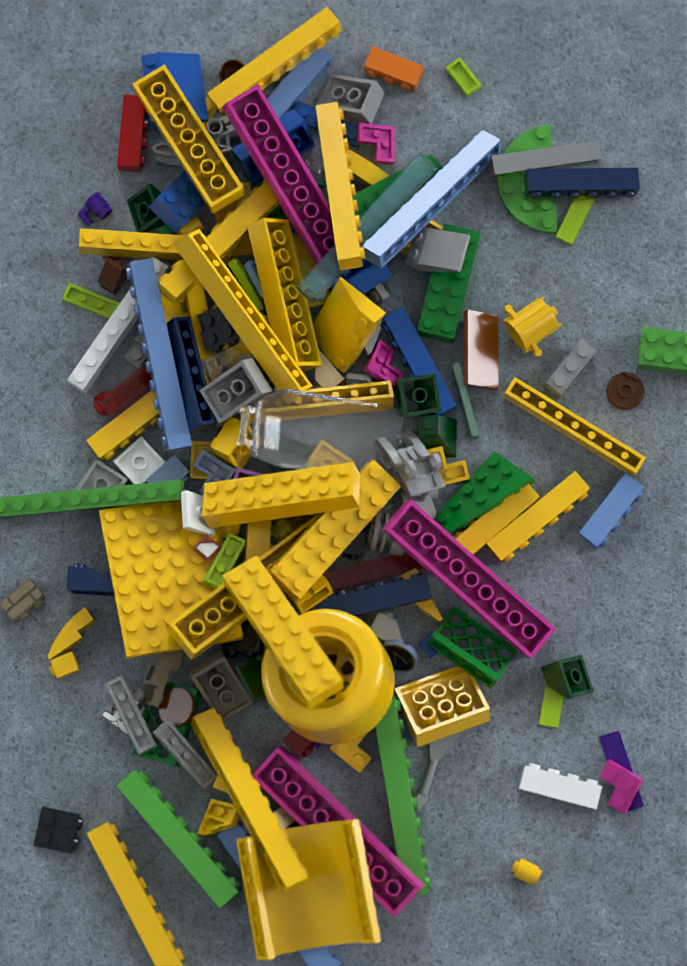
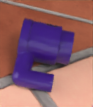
[78,192,112,226]

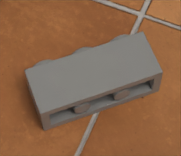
[545,339,596,399]

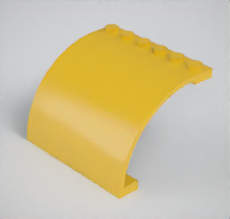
[236,819,381,960]

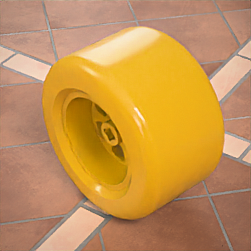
[261,609,395,744]

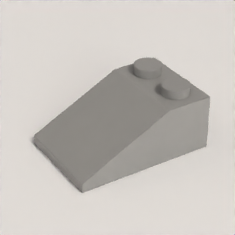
[316,74,385,124]
[405,228,470,272]
[199,358,272,423]

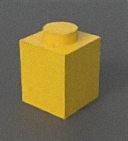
[49,651,81,680]

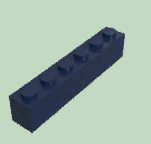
[524,168,640,199]
[167,317,217,433]
[313,573,433,617]

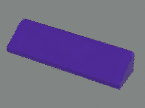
[599,731,644,812]

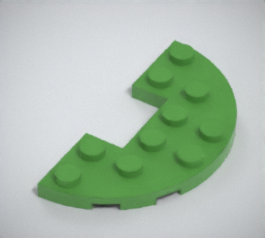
[497,125,557,234]

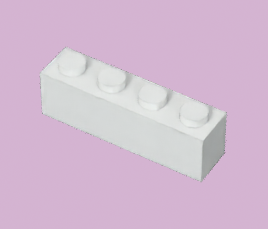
[518,763,602,810]

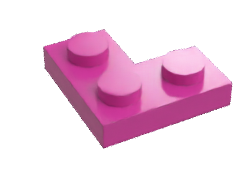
[357,123,395,165]
[364,340,404,391]
[599,759,644,814]

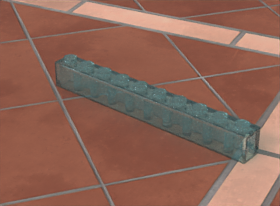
[296,152,438,303]

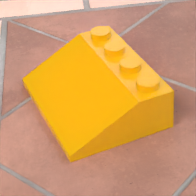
[313,277,386,373]
[395,666,490,747]

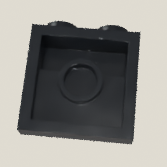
[197,307,241,353]
[221,619,264,658]
[33,807,83,853]

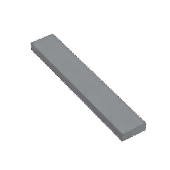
[490,140,602,175]

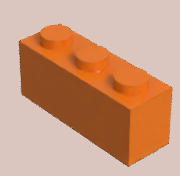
[364,46,424,92]

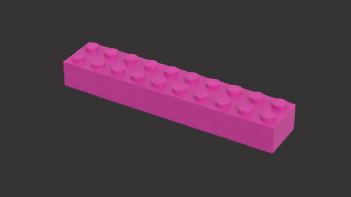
[222,85,338,272]
[382,500,556,659]
[252,747,425,917]

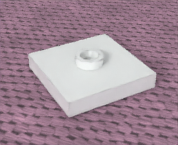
[113,436,165,484]
[181,490,215,537]

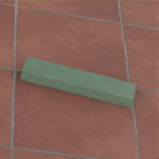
[452,363,479,440]

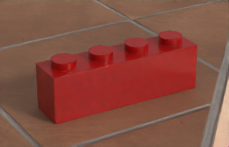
[117,94,149,172]

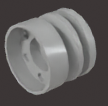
[368,511,404,556]

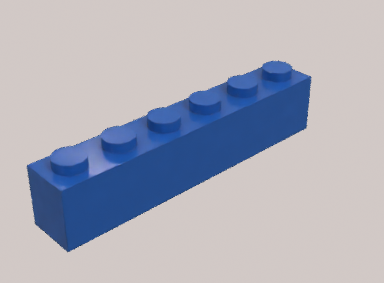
[382,307,457,416]

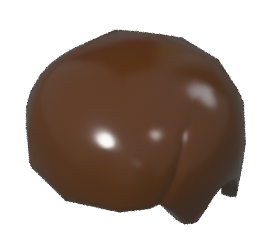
[219,59,245,83]

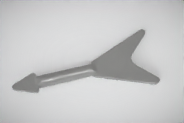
[416,731,463,811]

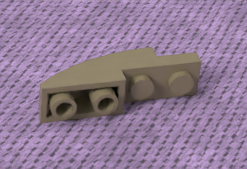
[143,650,183,707]

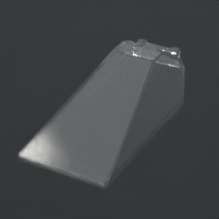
[237,389,403,471]

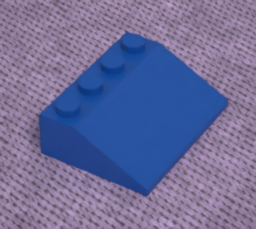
[141,52,209,132]

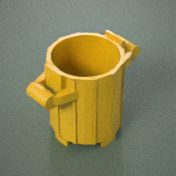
[502,296,562,357]

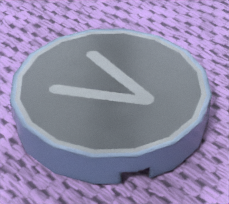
[382,639,418,672]

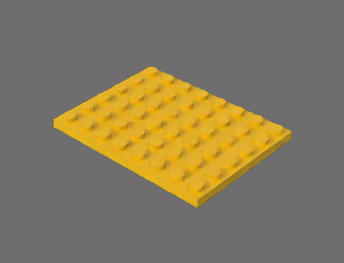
[99,495,243,659]

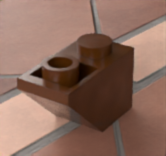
[98,258,127,296]

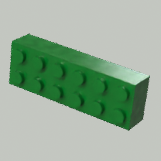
[417,224,481,344]

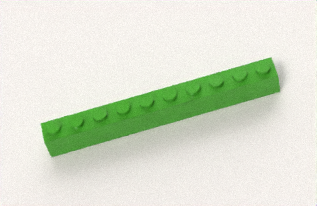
[0,480,185,518]
[376,696,432,896]

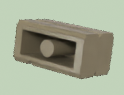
[0,579,46,623]

